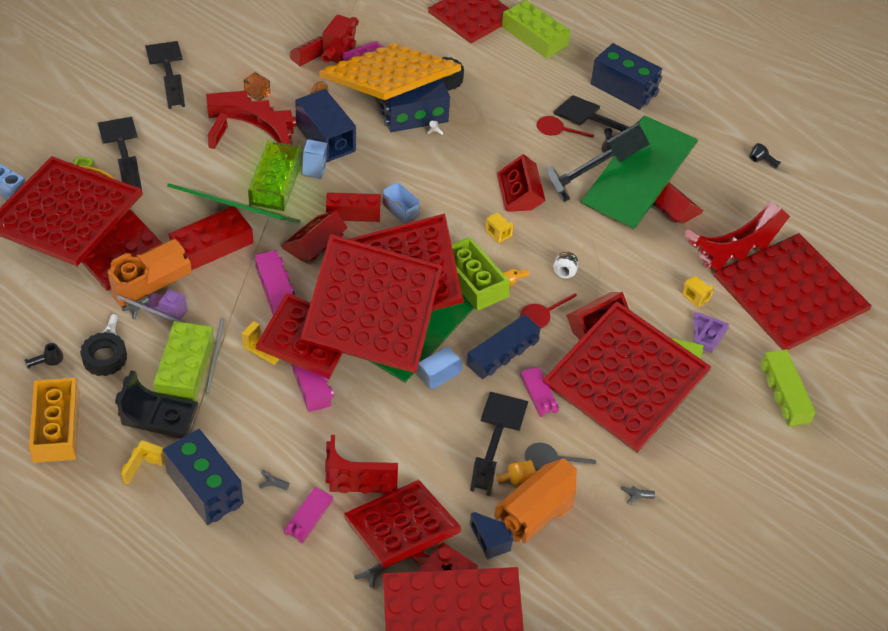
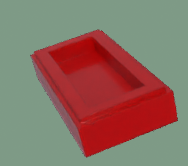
[207,113,228,149]

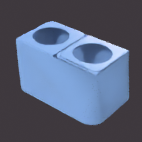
[302,139,327,179]
[0,164,26,200]
[383,183,419,224]
[418,346,462,389]

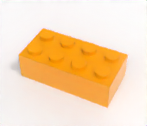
[29,377,80,463]

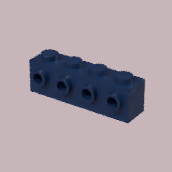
[466,314,541,379]

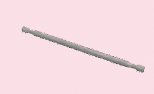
[117,295,185,323]
[205,318,225,394]

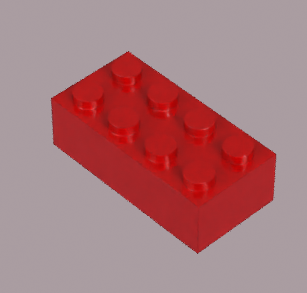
[168,206,254,270]

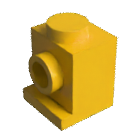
[485,212,514,244]
[682,275,714,308]

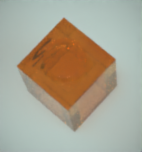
[244,72,271,101]

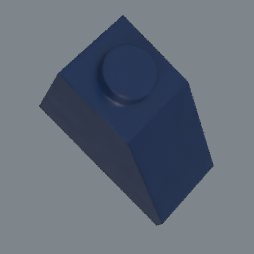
[470,512,514,560]

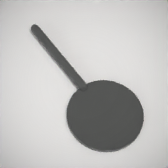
[525,443,596,471]

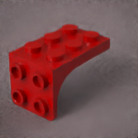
[325,435,398,494]

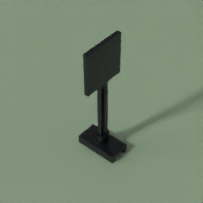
[145,41,185,109]
[553,95,644,132]
[98,117,142,189]
[546,123,650,202]
[470,392,529,496]

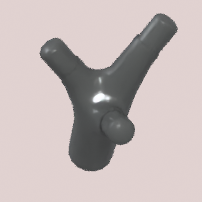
[122,295,151,319]
[259,470,290,491]
[621,486,655,505]
[354,563,386,588]

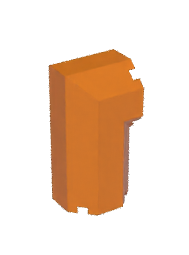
[108,239,192,307]
[494,458,577,543]

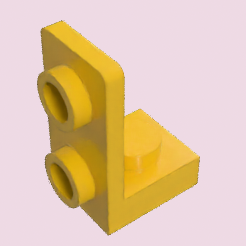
[242,321,280,365]
[121,440,165,485]

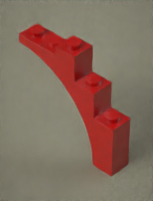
[206,90,296,159]
[684,201,790,271]

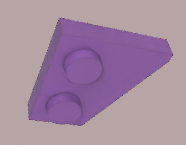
[694,312,729,353]

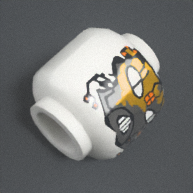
[553,252,579,279]

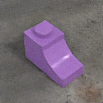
[144,289,188,320]

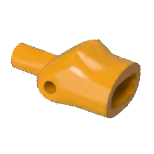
[502,269,529,288]
[496,460,536,487]

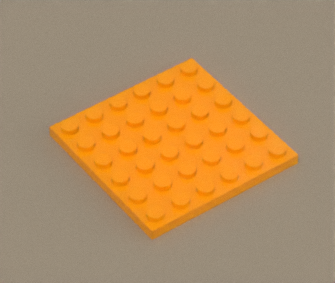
[319,43,461,100]

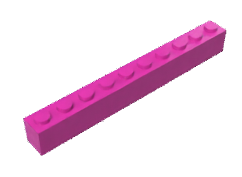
[254,250,334,412]

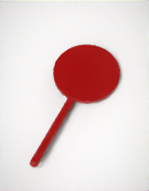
[537,116,594,137]
[520,293,577,328]

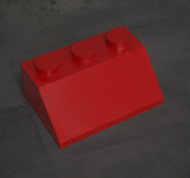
[497,154,546,212]
[655,182,704,224]
[326,192,381,222]
[281,210,348,261]
[566,292,629,340]

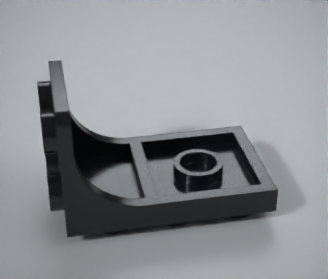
[115,370,198,438]

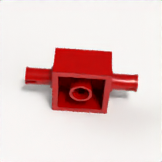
[321,14,359,63]
[408,542,478,572]

